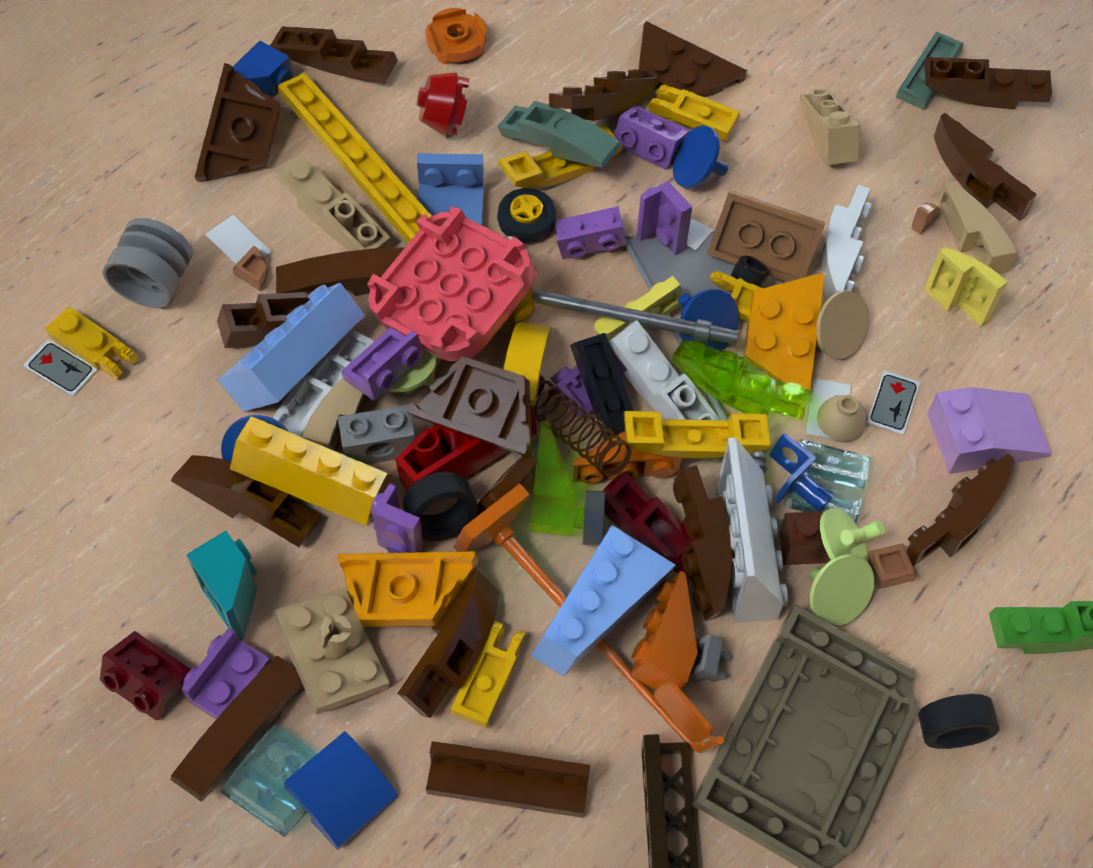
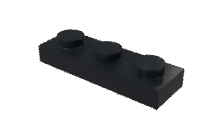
[570,333,634,440]

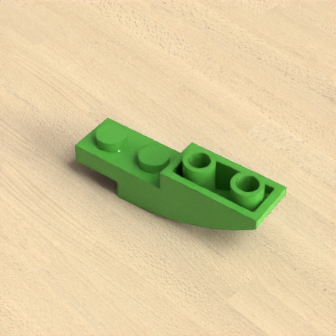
[989,601,1093,654]

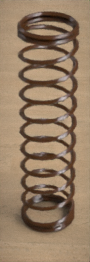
[534,374,632,477]

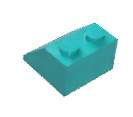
[186,531,257,640]

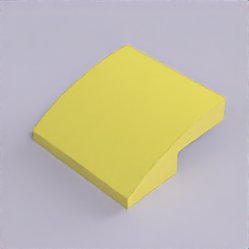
[924,247,1008,327]

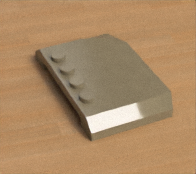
[692,604,917,868]

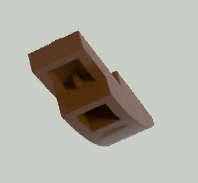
[925,57,1052,110]
[549,69,659,121]
[933,113,1037,221]
[906,453,1013,566]
[171,455,320,547]
[673,465,732,621]
[397,569,500,718]

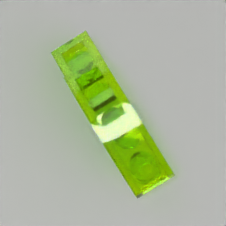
[672,340,813,420]

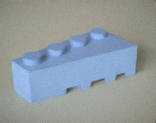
[217,283,365,412]
[531,525,676,677]

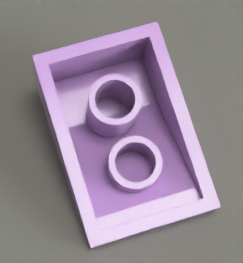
[928,387,1052,474]

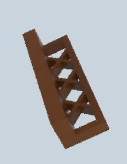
[426,741,590,818]

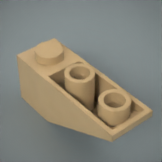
[800,89,860,165]

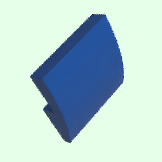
[284,731,398,850]

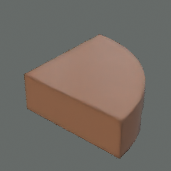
[911,202,940,235]
[233,246,267,291]

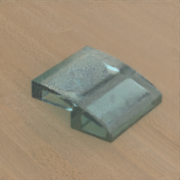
[785,439,871,524]
[221,725,318,837]

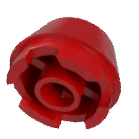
[416,72,469,135]

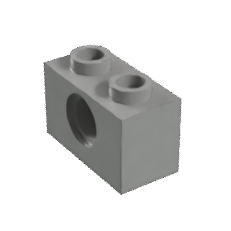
[338,405,415,465]

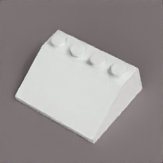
[716,438,788,623]

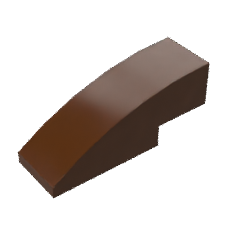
[217,292,311,348]

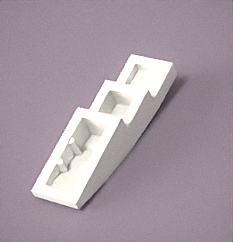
[272,329,374,437]

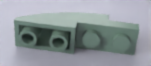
[497,101,621,168]

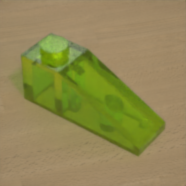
[529,421,584,536]

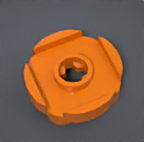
[426,8,487,65]

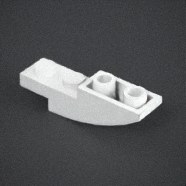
[821,185,872,299]
[609,320,720,420]

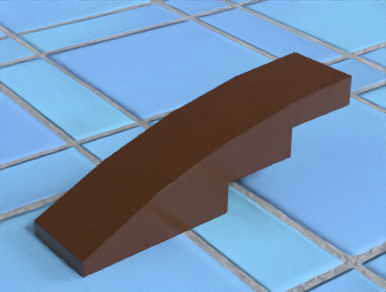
[270,26,398,83]
[276,247,405,296]
[170,656,304,802]

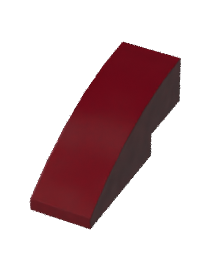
[602,472,694,574]

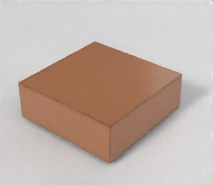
[867,543,917,589]

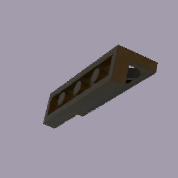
[641,734,699,868]

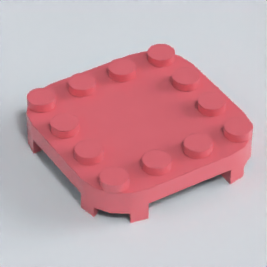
[367,206,537,362]

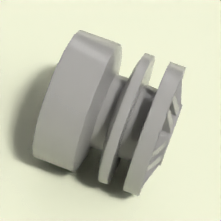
[102,218,193,308]

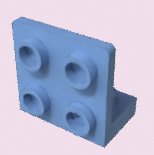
[417,153,484,225]

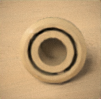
[817,395,866,441]

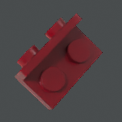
[99,631,191,721]

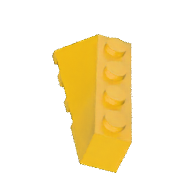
[230,416,392,526]

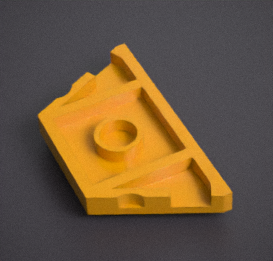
[743,273,825,401]
[337,551,479,627]

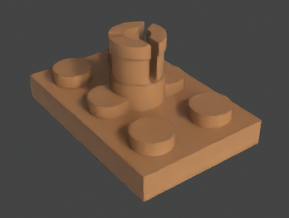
[707,189,825,282]

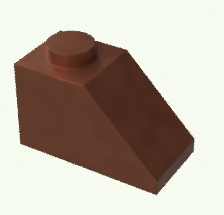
[779,511,831,565]

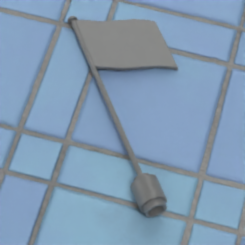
[625,234,767,474]

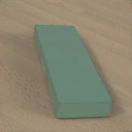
[896,31,964,110]

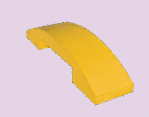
[498,125,623,188]
[504,322,552,406]
[624,411,771,458]

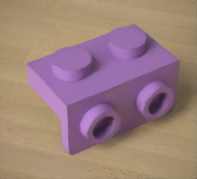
[341,327,423,400]
[371,484,424,553]

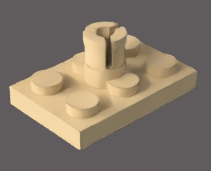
[273,587,389,715]

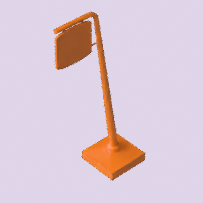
[454,484,724,753]

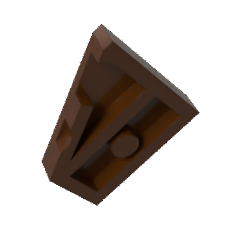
[475,455,538,518]

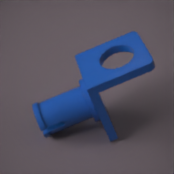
[770,433,834,511]

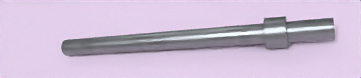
[532,289,739,344]

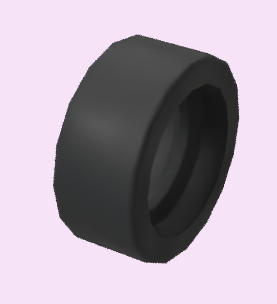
[403,472,478,541]
[918,694,1000,749]

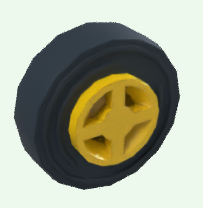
[497,188,556,244]

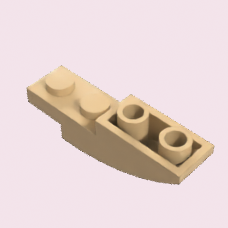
[276,153,390,251]

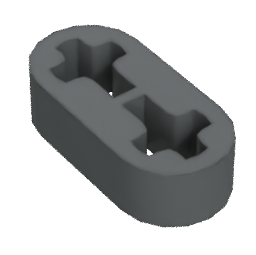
[583,490,605,546]

